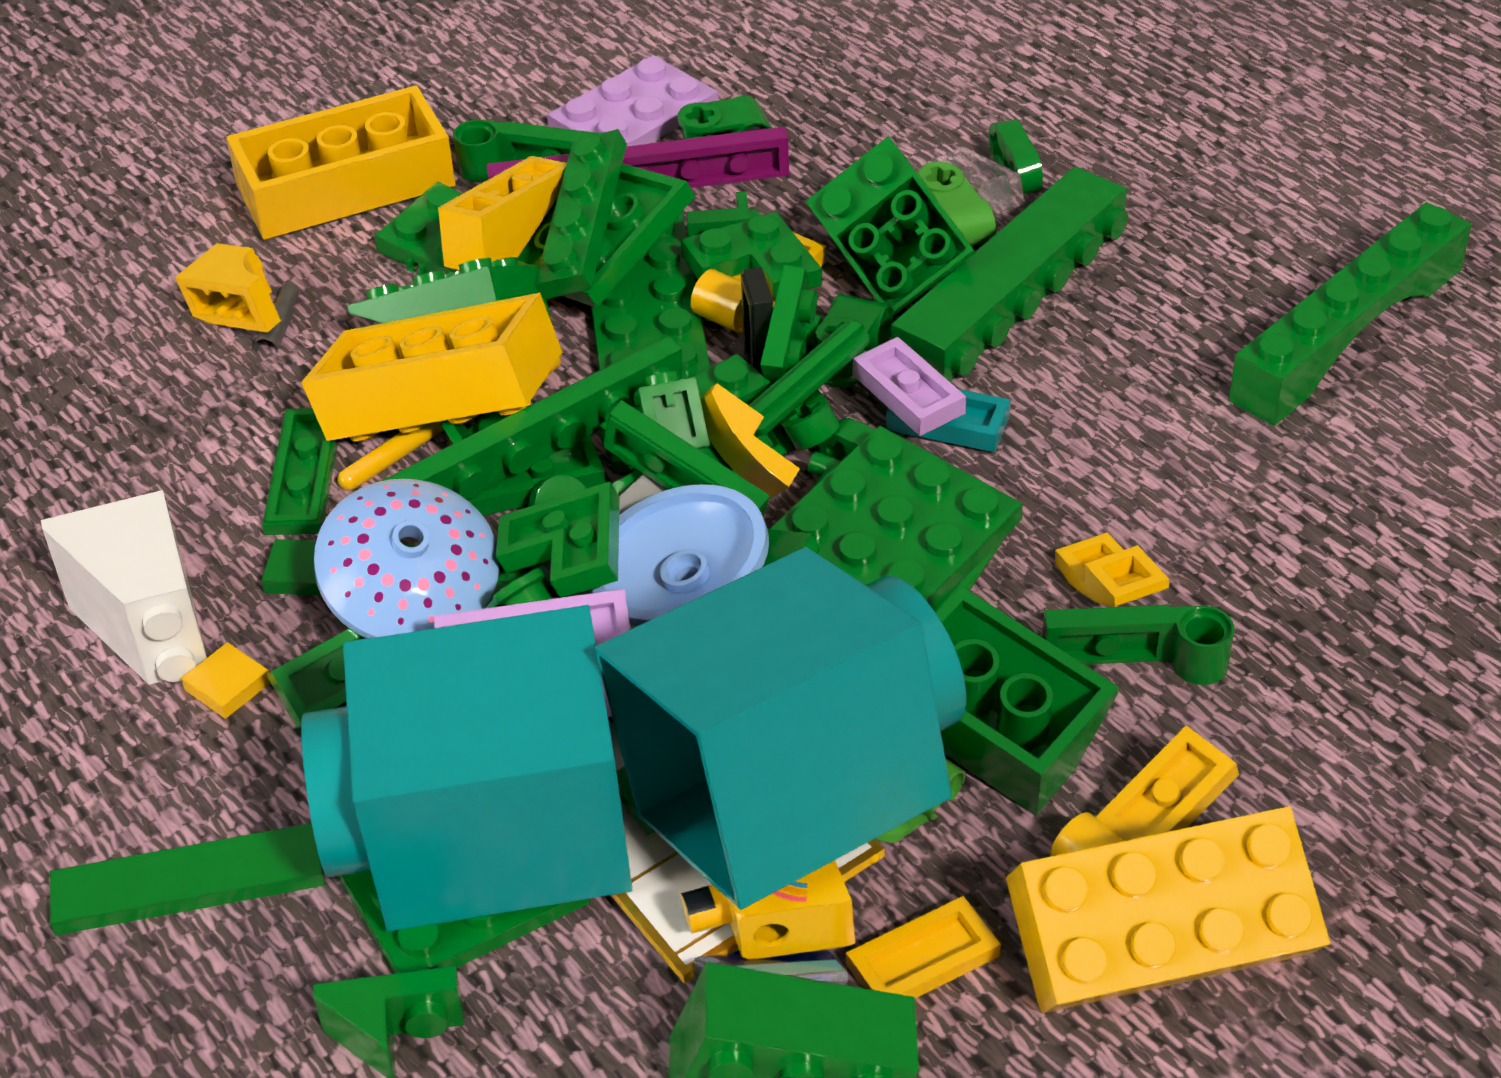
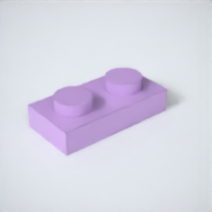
[852,337,966,436]

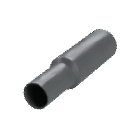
[254,282,299,354]

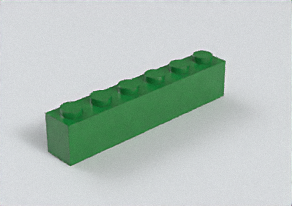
[891,166,1128,382]

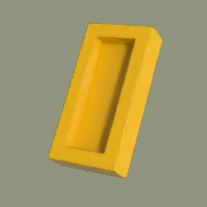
[846,896,1001,998]

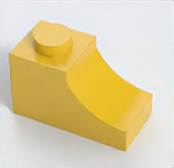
[175,243,281,333]

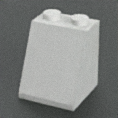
[41,490,207,684]

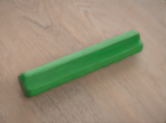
[748,320,870,437]

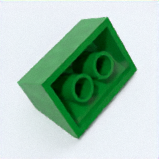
[935,586,1119,815]

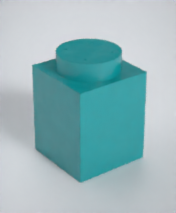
[594,547,966,910]
[301,605,633,932]

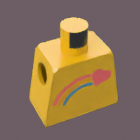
[680,860,855,960]

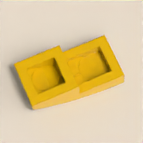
[700,383,800,498]
[1055,532,1169,607]

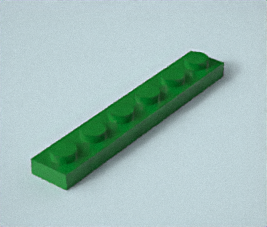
[379,336,682,499]

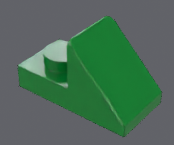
[313,966,464,1078]

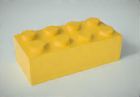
[226,85,456,240]
[301,293,563,441]
[1006,806,1331,1014]

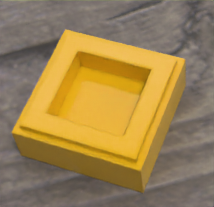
[181,642,271,719]

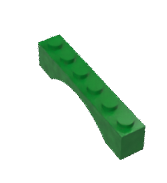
[1229,202,1472,426]

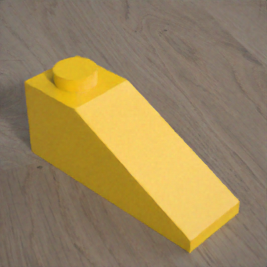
[438,156,567,270]

